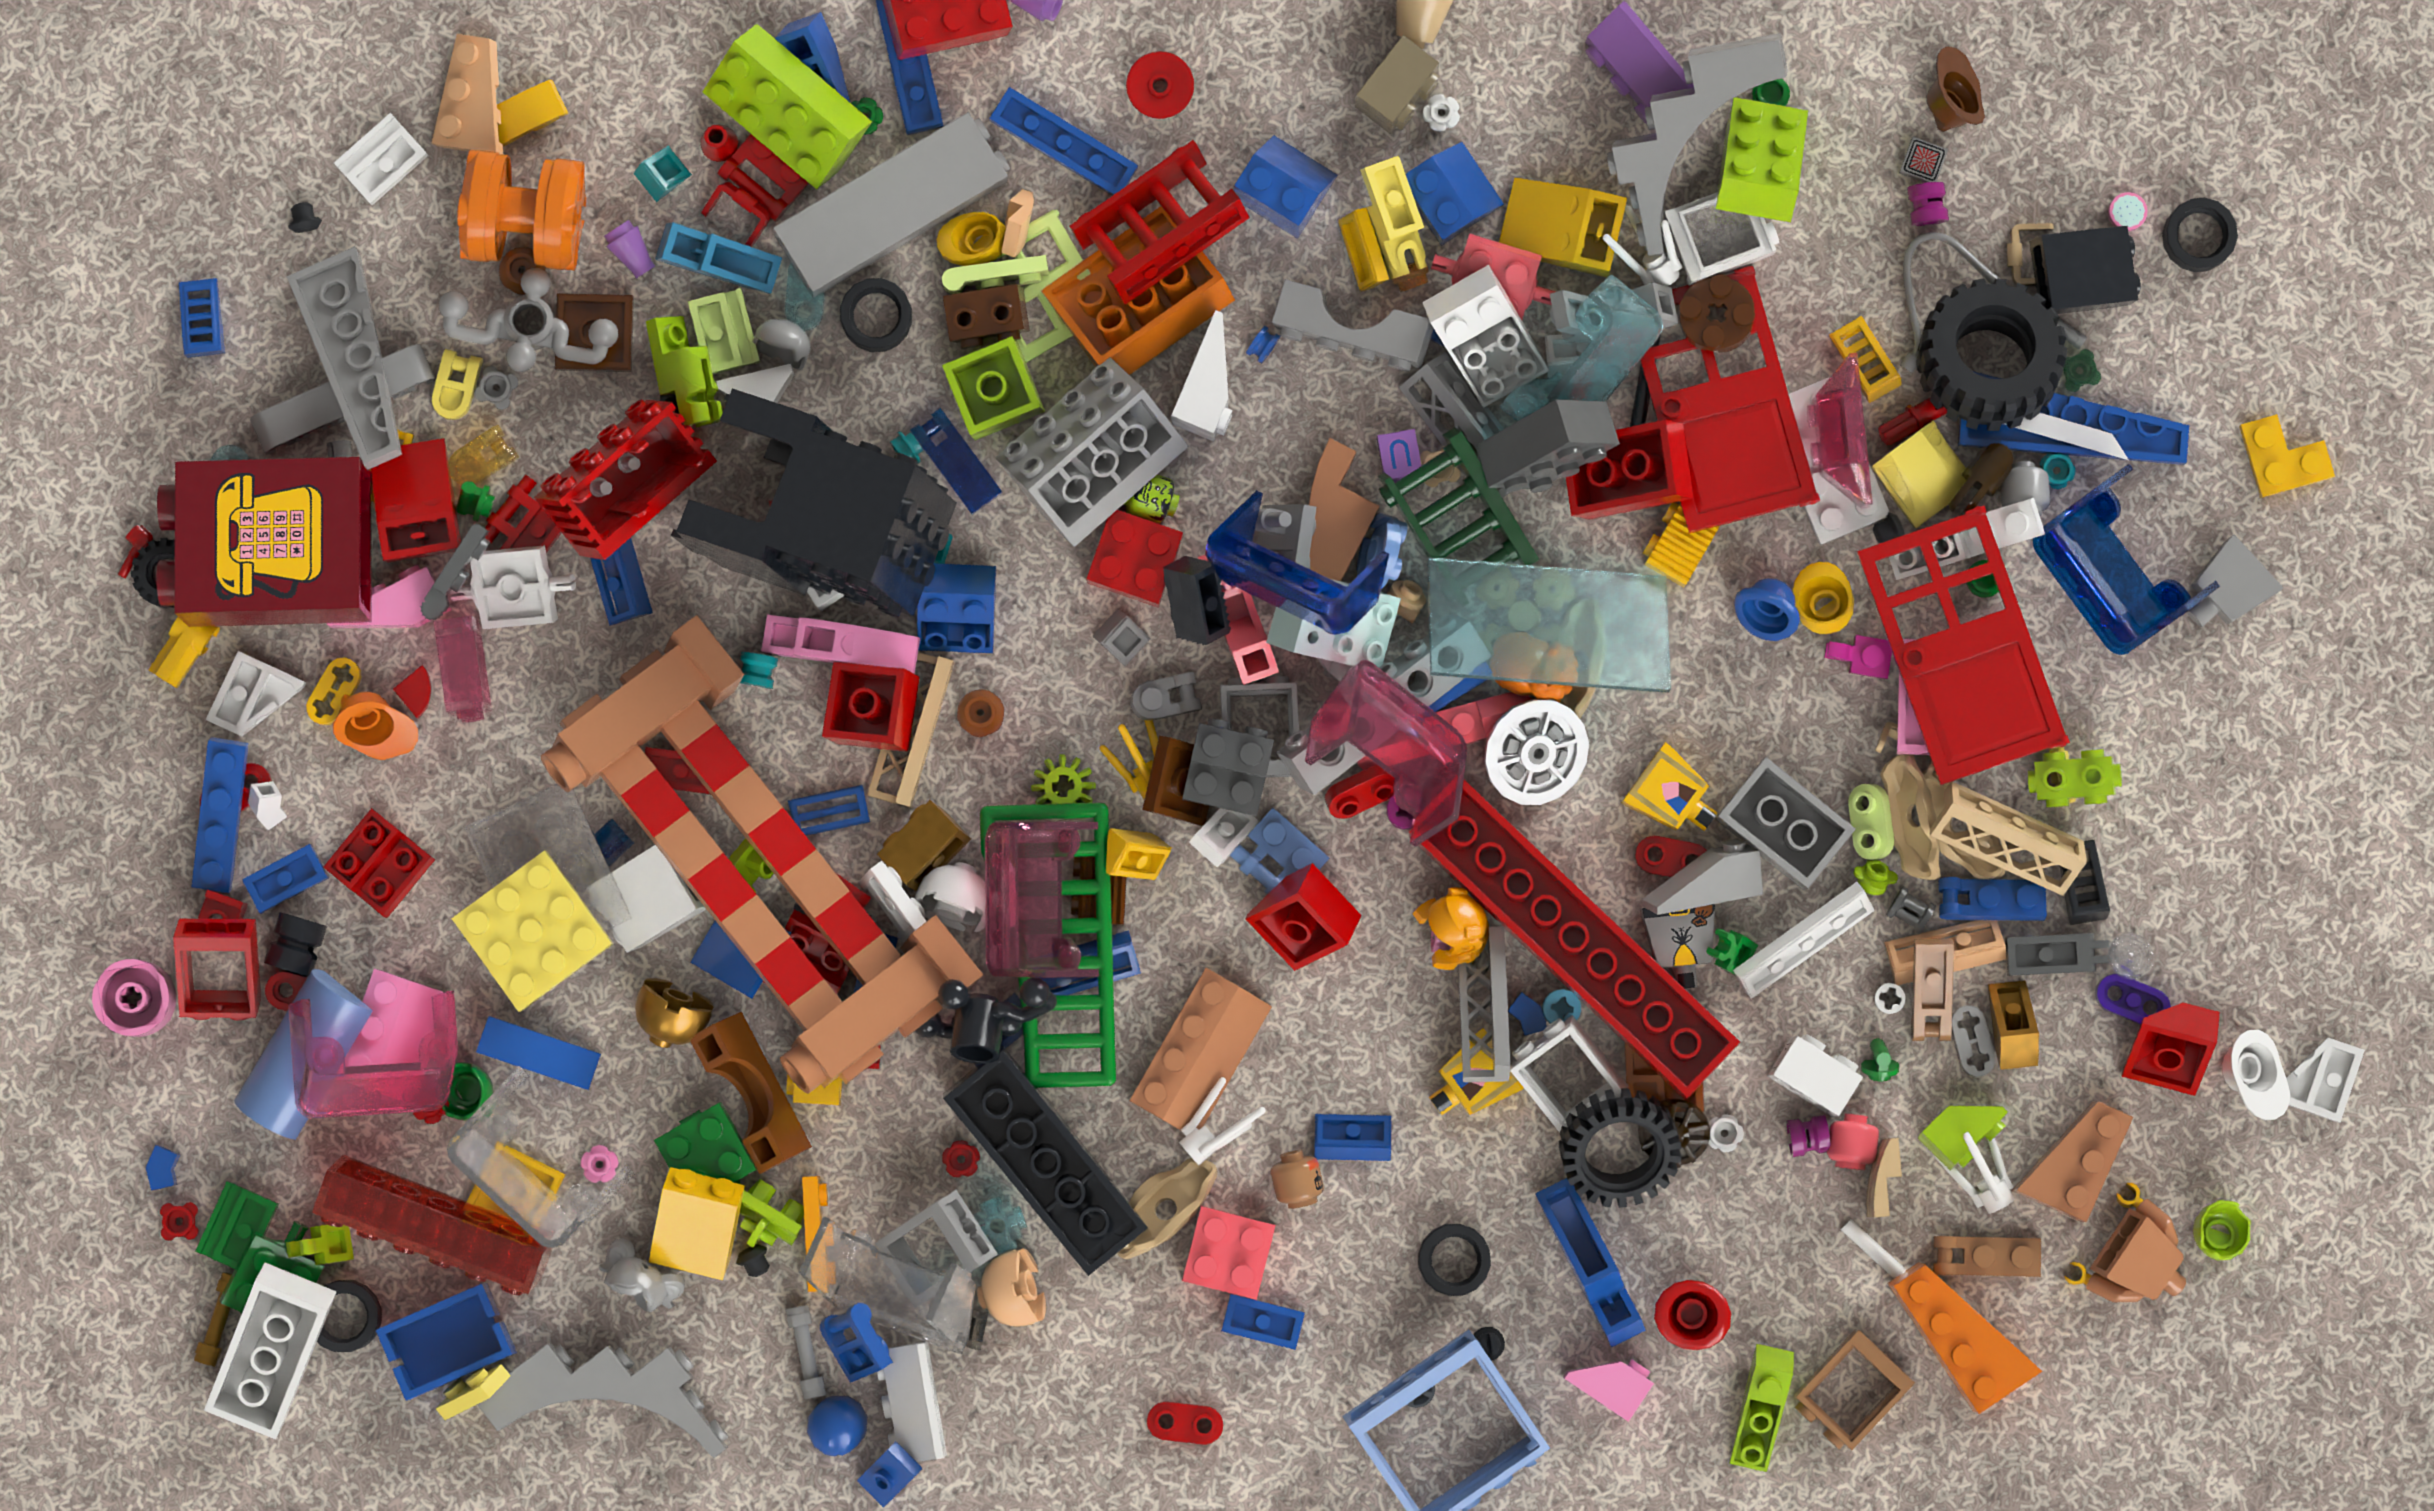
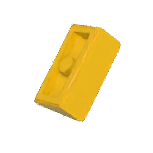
[1106,828,1172,880]

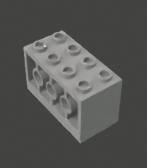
[995,357,1189,547]

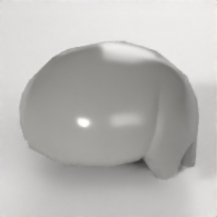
[752,319,811,370]

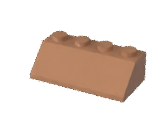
[1129,968,1272,1130]

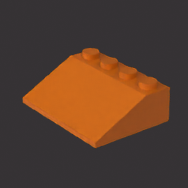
[1041,206,1235,375]

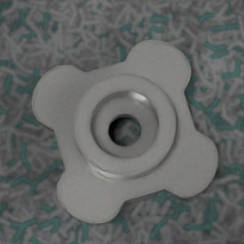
[474,366,518,410]

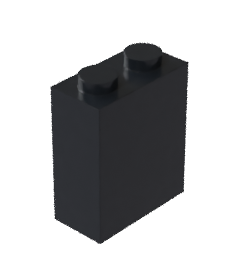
[2029,225,2141,314]

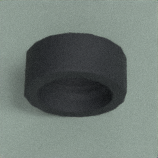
[2162,197,2238,272]
[840,278,912,352]
[1418,1224,1491,1296]
[317,1280,382,1352]

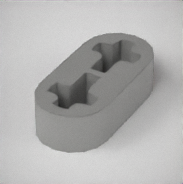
[1952,1005,1995,1077]

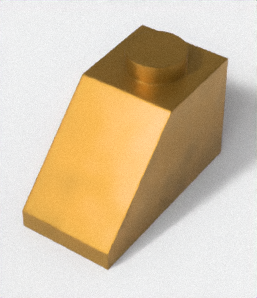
[1988,980,2039,1070]

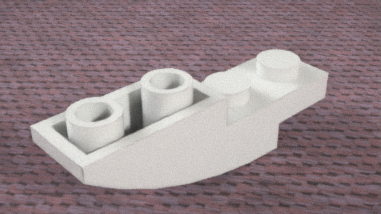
[1889,498,2045,580]

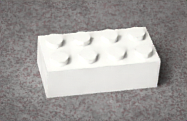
[204,1263,336,1440]

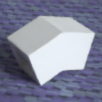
[248,781,287,830]

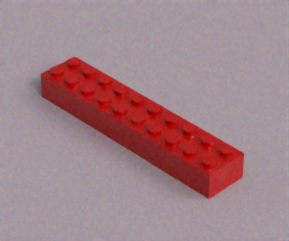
[1408,777,1740,1100]

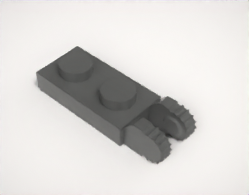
[420,523,490,620]

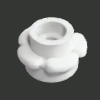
[1423,94,1460,132]
[1709,1114,1744,1152]

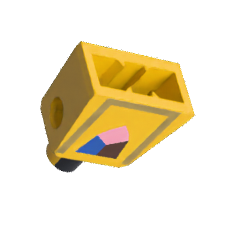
[1621,742,1718,831]
[1429,1028,1524,1115]

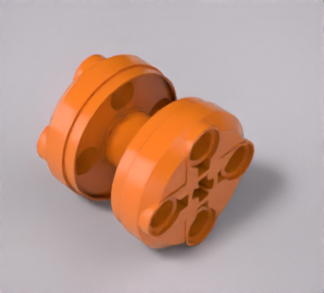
[457,150,587,271]

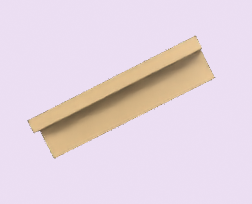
[867,652,954,808]
[1929,782,2087,896]

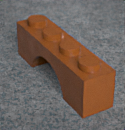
[690,1011,812,1174]

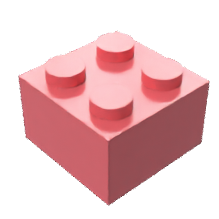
[1182,1206,1276,1300]

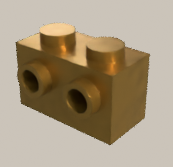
[877,800,972,891]

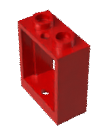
[173,918,261,1021]

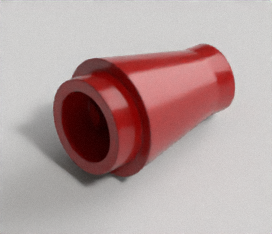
[700,124,738,162]

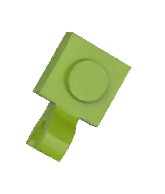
[286,1221,354,1265]

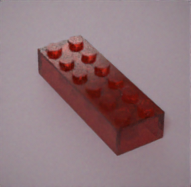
[312,1155,557,1296]

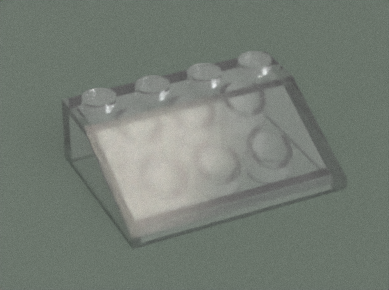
[464,784,632,932]

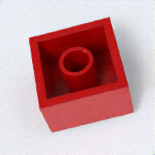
[1086,510,1184,608]
[822,661,920,752]

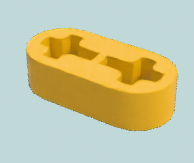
[306,657,362,725]

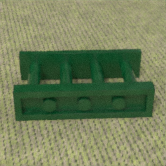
[1378,427,1539,608]

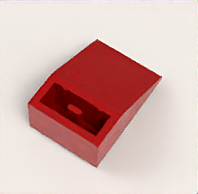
[371,438,462,563]

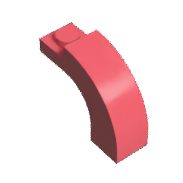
[1198,545,1279,685]

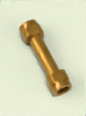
[194,1272,232,1367]

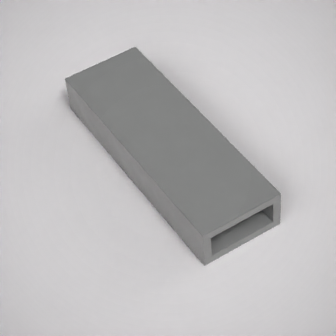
[773,112,1010,298]

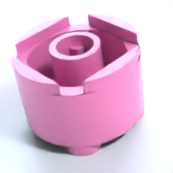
[92,959,176,1037]

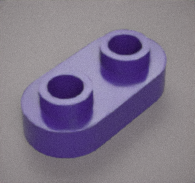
[2095,974,2171,1025]

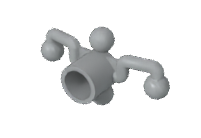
[439,268,618,372]

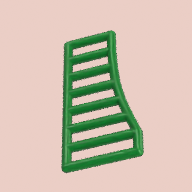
[980,802,1116,1088]

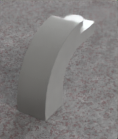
[1550,282,1678,342]

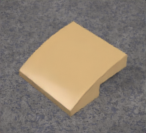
[1866,1138,1902,1218]

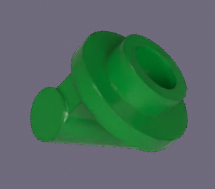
[456,481,495,522]
[1861,1038,1899,1082]

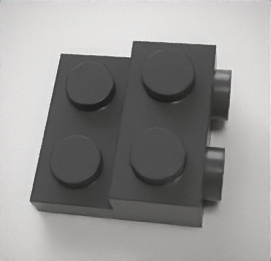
[1182,718,1274,816]

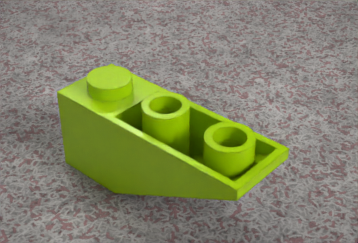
[1729,1344,1794,1472]

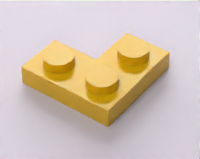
[2239,414,2335,498]

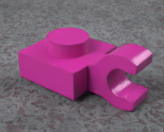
[1824,635,1892,679]

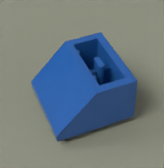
[917,563,996,653]

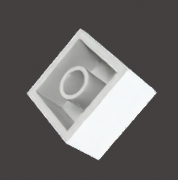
[1767,1034,1863,1117]

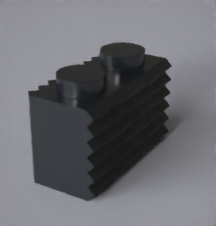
[1163,556,1231,645]

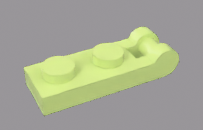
[942,255,1049,295]

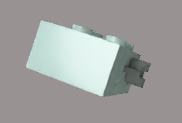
[1266,569,1401,683]

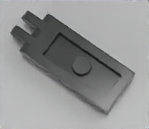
[2005,933,2111,976]

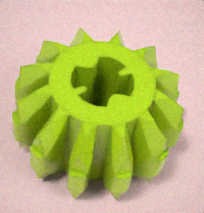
[1031,754,1096,820]

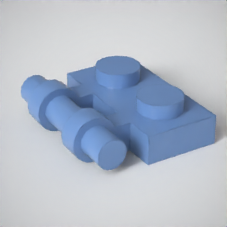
[1230,808,1330,894]

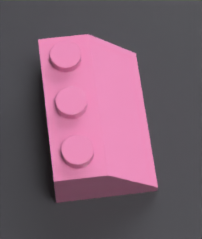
[336,969,452,1103]

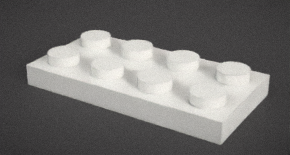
[1789,376,1889,546]

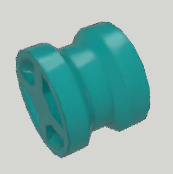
[740,652,778,689]

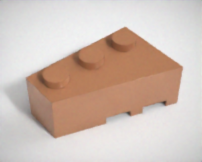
[2011,1101,2133,1222]

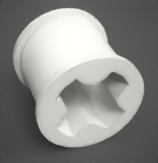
[1874,983,1905,1014]

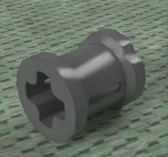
[1886,886,1936,935]

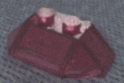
[1807,353,1873,509]

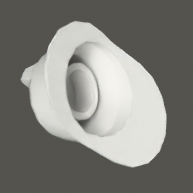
[2222,1030,2290,1120]

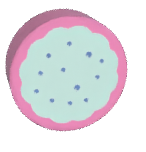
[2108,192,2147,232]

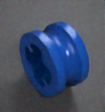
[1246,326,1281,364]

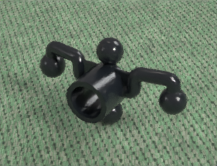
[915,977,1057,1064]

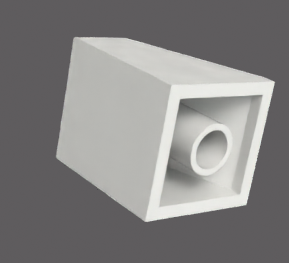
[589,845,706,953]

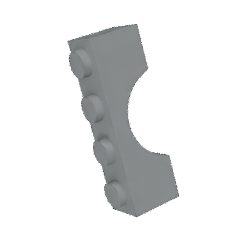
[1272,279,1433,372]

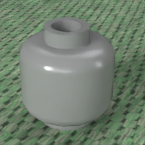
[2000,461,2051,516]

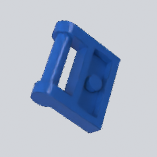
[820,1303,893,1383]

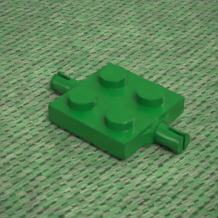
[219,1221,324,1314]

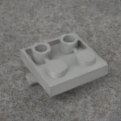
[1238,504,1317,582]

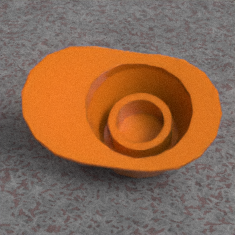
[333,691,418,760]

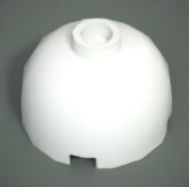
[914,862,991,932]

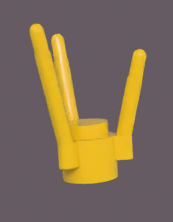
[1099,720,1158,799]

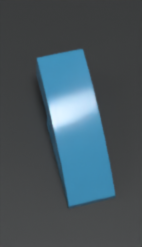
[655,222,782,294]

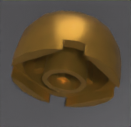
[635,978,714,1048]

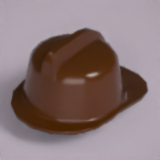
[1926,46,1985,132]

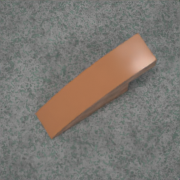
[1309,438,1380,582]

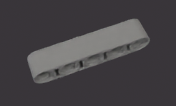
[250,344,436,454]

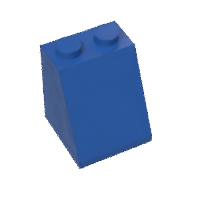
[1234,135,1338,239]

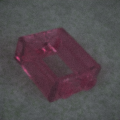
[433,616,492,723]

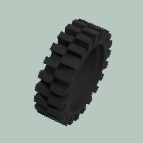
[1559,1088,1682,1208]

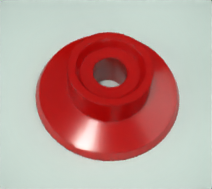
[1126,51,1194,119]

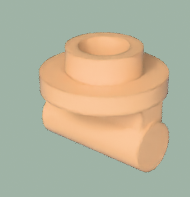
[1387,580,1426,624]

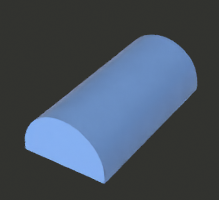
[234,969,373,1140]

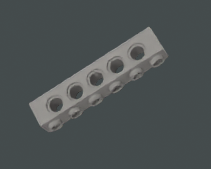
[1277,615,1491,795]

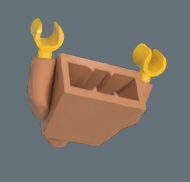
[2064,1183,2186,1303]

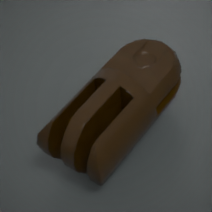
[1949,443,2014,516]

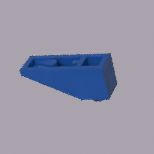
[775,12,850,102]

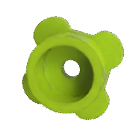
[1853,860,1898,895]

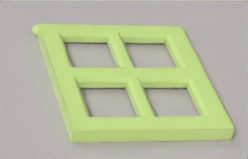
[960,210,1091,363]

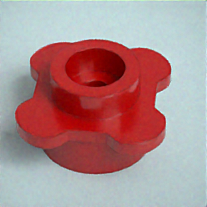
[160,1202,199,1241]

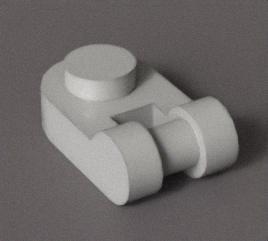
[1130,672,1202,720]

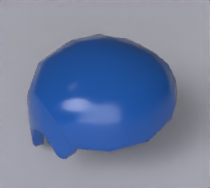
[807,1396,868,1457]

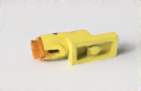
[1360,156,1429,292]

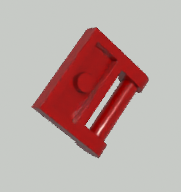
[717,134,809,222]

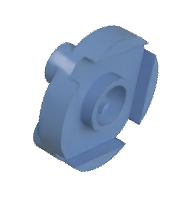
[1357,513,1408,591]

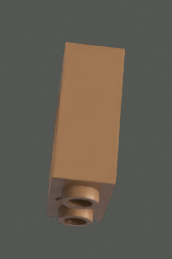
[1793,1329,1915,1450]

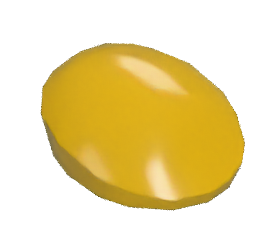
[936,212,1006,266]
[1793,562,1854,634]

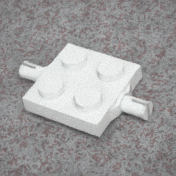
[450,545,576,629]

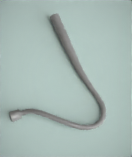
[1900,232,2087,373]

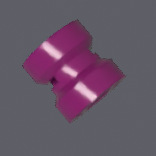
[1907,182,1949,226]
[1786,1115,1831,1157]

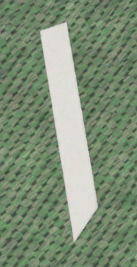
[2004,413,2128,460]

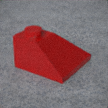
[2121,1002,2220,1096]

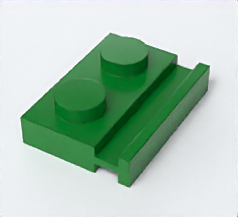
[195,1181,279,1269]

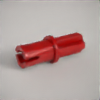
[1878,397,1947,446]

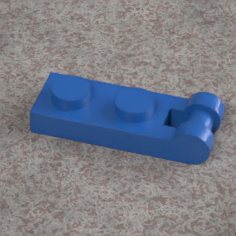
[1938,877,2047,921]

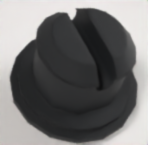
[288,202,322,233]
[1873,512,1905,543]
[736,1244,770,1277]
[1474,1327,1505,1361]

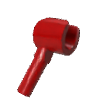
[118,525,153,579]

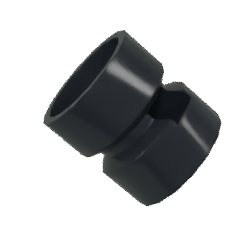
[264,912,327,976]

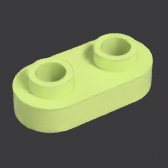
[1848,784,1894,860]

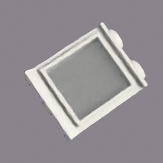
[1663,192,1779,286]

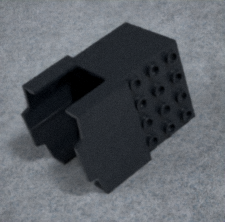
[671,388,957,618]

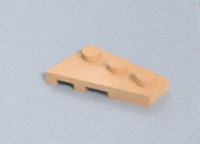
[431,34,503,154]

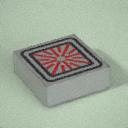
[1899,136,1948,183]

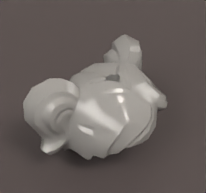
[599,1238,685,1312]

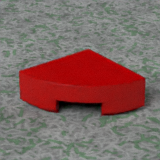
[393,665,432,719]

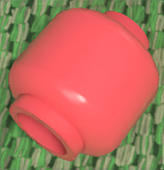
[1827,1114,1879,1170]

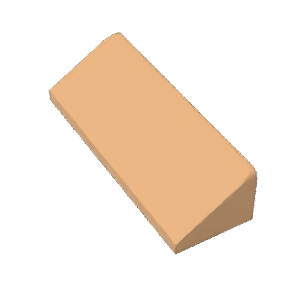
[1885,920,2006,985]

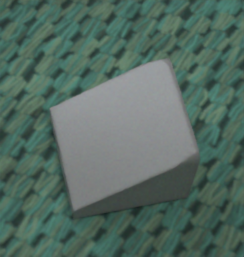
[1092,609,1151,666]

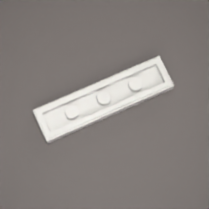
[1733,882,1874,998]

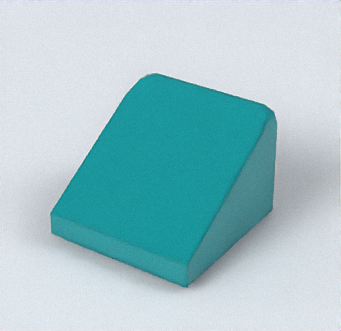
[633,145,692,202]

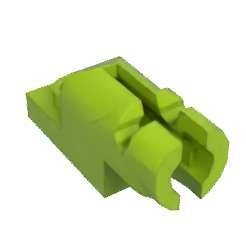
[645,316,723,427]

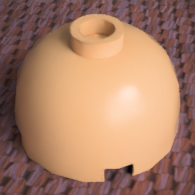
[977,1248,1046,1327]

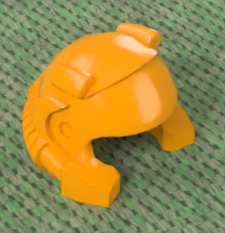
[1412,887,1489,970]

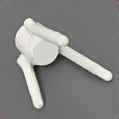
[1603,206,1682,286]
[1179,1077,1265,1165]
[1935,1132,2015,1214]

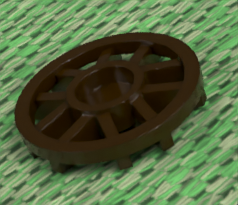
[1638,1099,1710,1168]

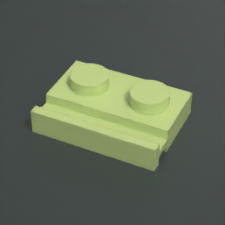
[688,288,761,375]

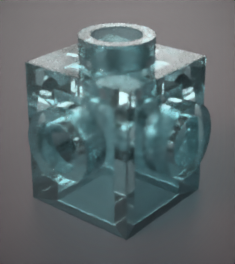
[973,1196,1027,1254]

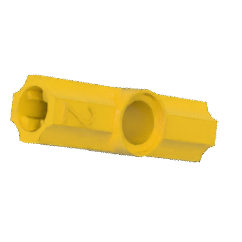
[149,617,220,688]

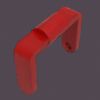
[701,182,771,247]

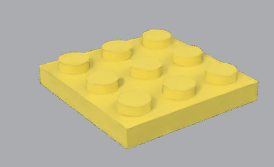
[451,850,614,1012]

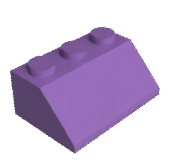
[1585,0,1694,124]

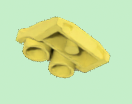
[1871,421,1973,529]

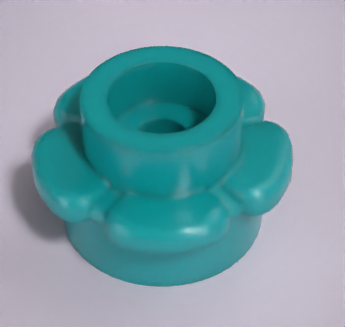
[890,431,923,463]
[2039,453,2076,489]

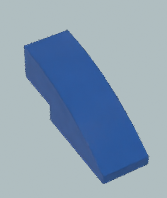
[476,1016,601,1090]

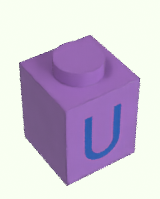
[1376,429,1421,483]

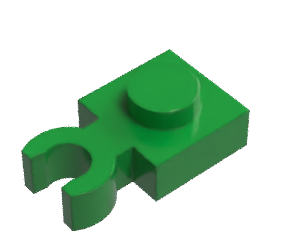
[1706,928,1758,976]

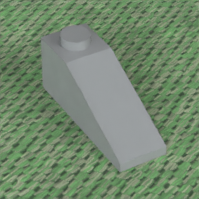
[1642,839,1763,915]

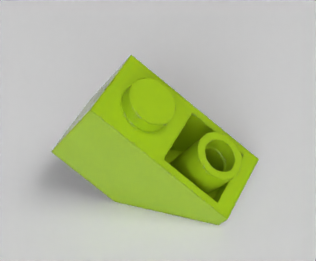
[1918,1106,2008,1171]

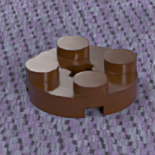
[1679,274,1755,353]

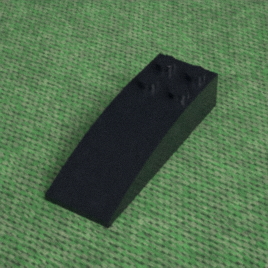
[943,1045,1148,1276]

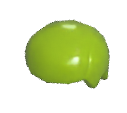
[2192,1200,2251,1260]

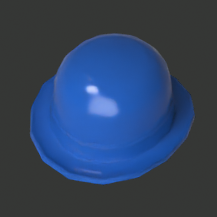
[1734,578,1800,641]

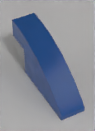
[1535,1178,1646,1348]

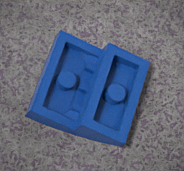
[690,921,791,999]

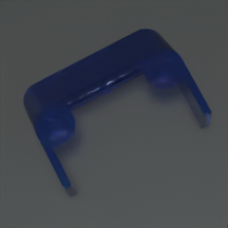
[2033,464,2220,655]
[1205,490,1389,635]

